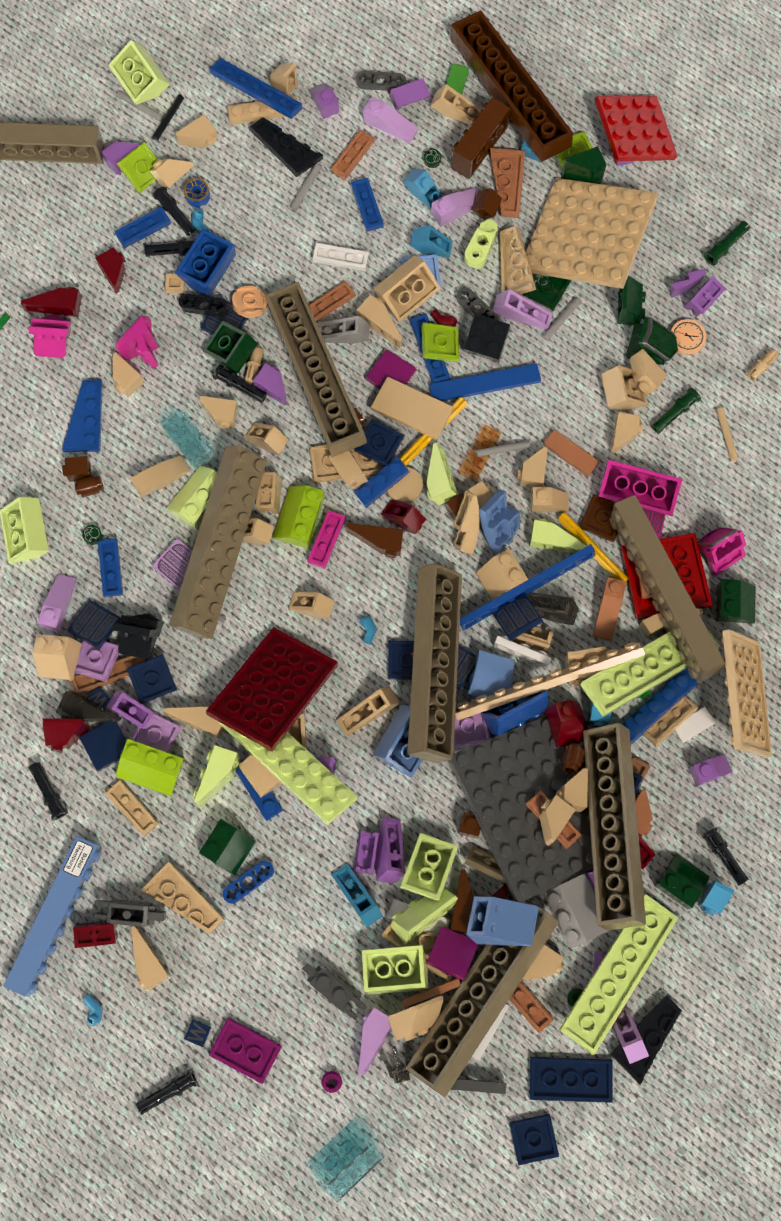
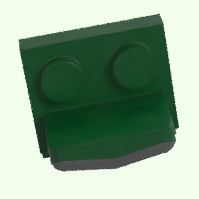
[626,317,678,365]

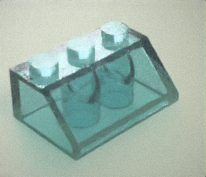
[306,1120,384,1203]

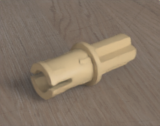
[245,347,264,384]
[746,349,779,381]

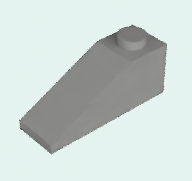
[317,316,370,344]

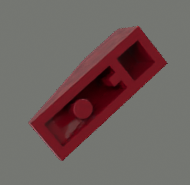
[21,287,82,317]

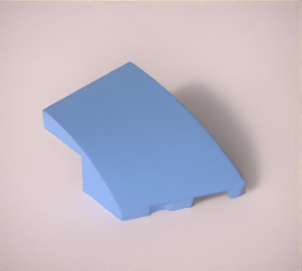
[479,489,520,556]
[467,650,515,699]

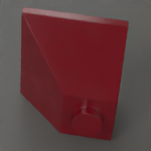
[545,700,588,748]
[43,718,90,752]

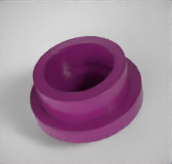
[322,1071,342,1093]

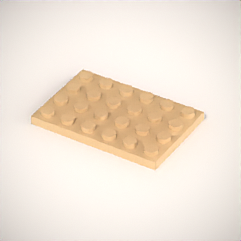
[721,629,772,757]

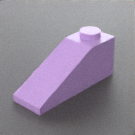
[363,97,418,143]
[431,188,479,227]
[493,289,553,330]
[37,574,77,633]
[613,1004,649,1064]
[358,1007,392,1076]

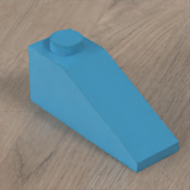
[331,863,383,928]

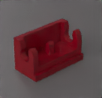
[73,921,118,948]

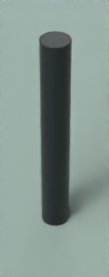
[152,94,184,140]

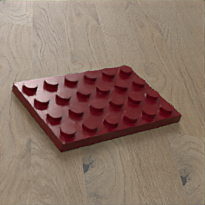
[206,627,338,752]

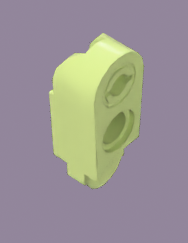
[464,219,498,269]

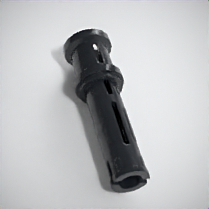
[153,186,196,236]
[144,239,196,257]
[213,364,267,403]
[28,762,68,821]
[701,827,749,886]
[136,1069,198,1115]

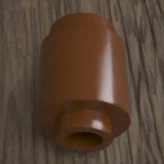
[74,475,104,498]
[561,743,585,774]

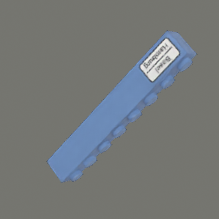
[3,836,102,997]

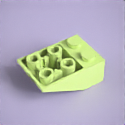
[193,745,241,808]

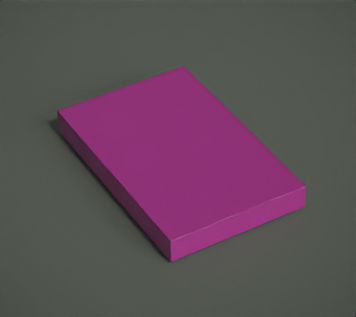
[209,1017,282,1084]

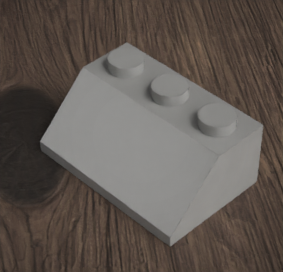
[544,873,608,949]

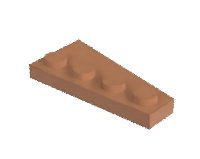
[489,148,525,218]

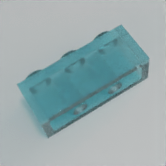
[160,410,213,470]

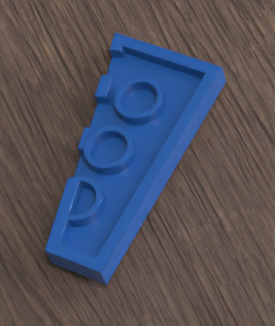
[62,380,103,452]

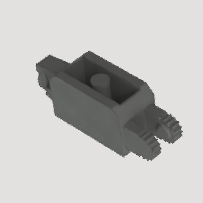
[93,899,166,927]
[302,963,366,1020]

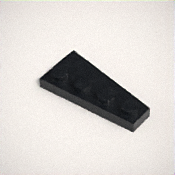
[250,117,323,177]
[610,995,682,1085]

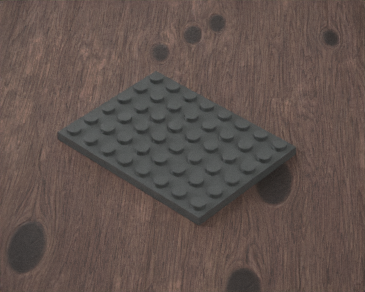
[449,716,593,903]

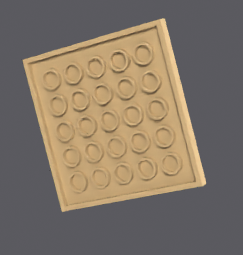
[526,178,658,289]

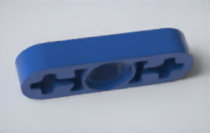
[223,861,274,904]

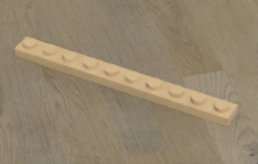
[455,642,645,720]

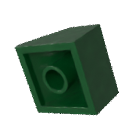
[561,146,607,184]
[617,276,646,325]
[203,321,258,374]
[716,579,756,624]
[199,819,256,876]
[655,853,710,909]

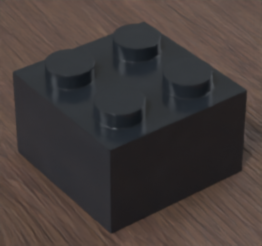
[464,313,511,363]

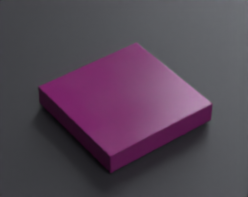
[366,349,417,389]
[426,926,478,980]

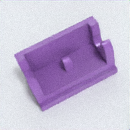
[389,78,430,111]
[684,276,726,317]
[354,831,379,875]

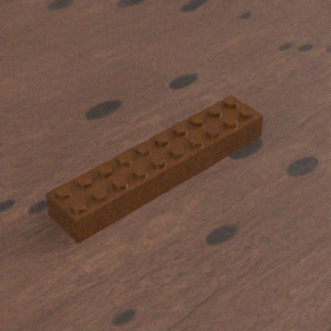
[451,10,573,162]

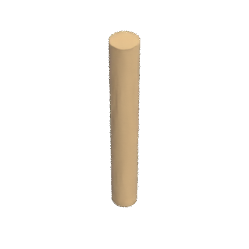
[716,407,738,462]

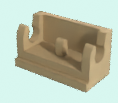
[328,451,368,489]
[256,472,282,514]
[513,627,553,652]

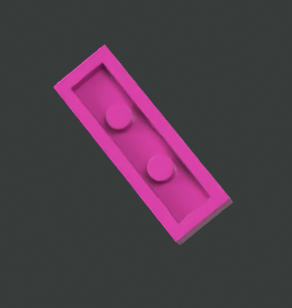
[307,510,346,569]

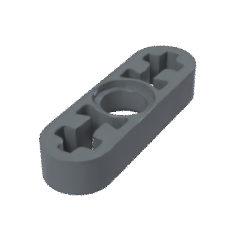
[356,71,407,91]
[457,287,499,321]
[451,1079,507,1094]

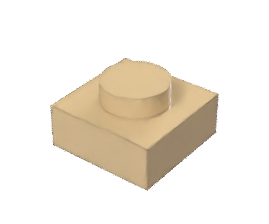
[165,273,185,294]

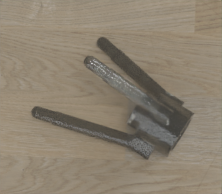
[379,1041,410,1083]

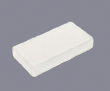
[674,707,715,744]

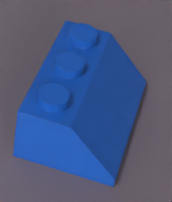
[175,229,236,297]
[481,690,548,736]

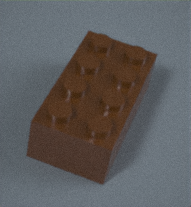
[451,97,510,179]

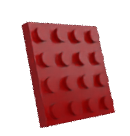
[595,96,678,162]
[620,533,713,620]

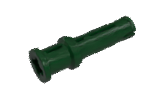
[704,221,750,266]
[651,388,701,434]

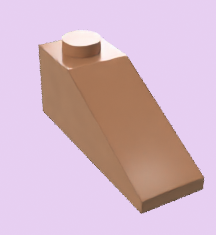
[592,577,627,641]

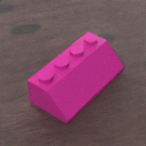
[598,460,683,516]

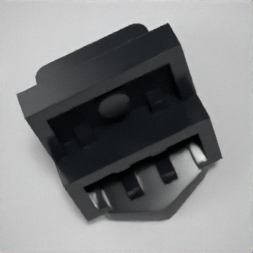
[112,614,164,659]

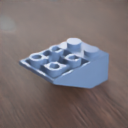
[466,896,539,946]

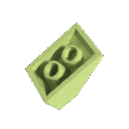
[400,833,458,901]

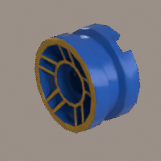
[184,178,210,207]

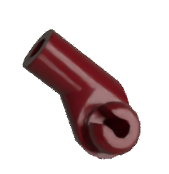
[430,309,457,327]

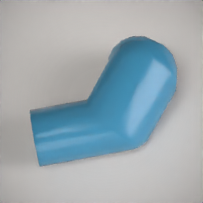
[192,209,210,232]
[359,616,377,645]
[83,994,103,1026]

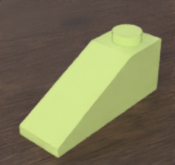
[427,442,458,505]
[530,519,587,554]

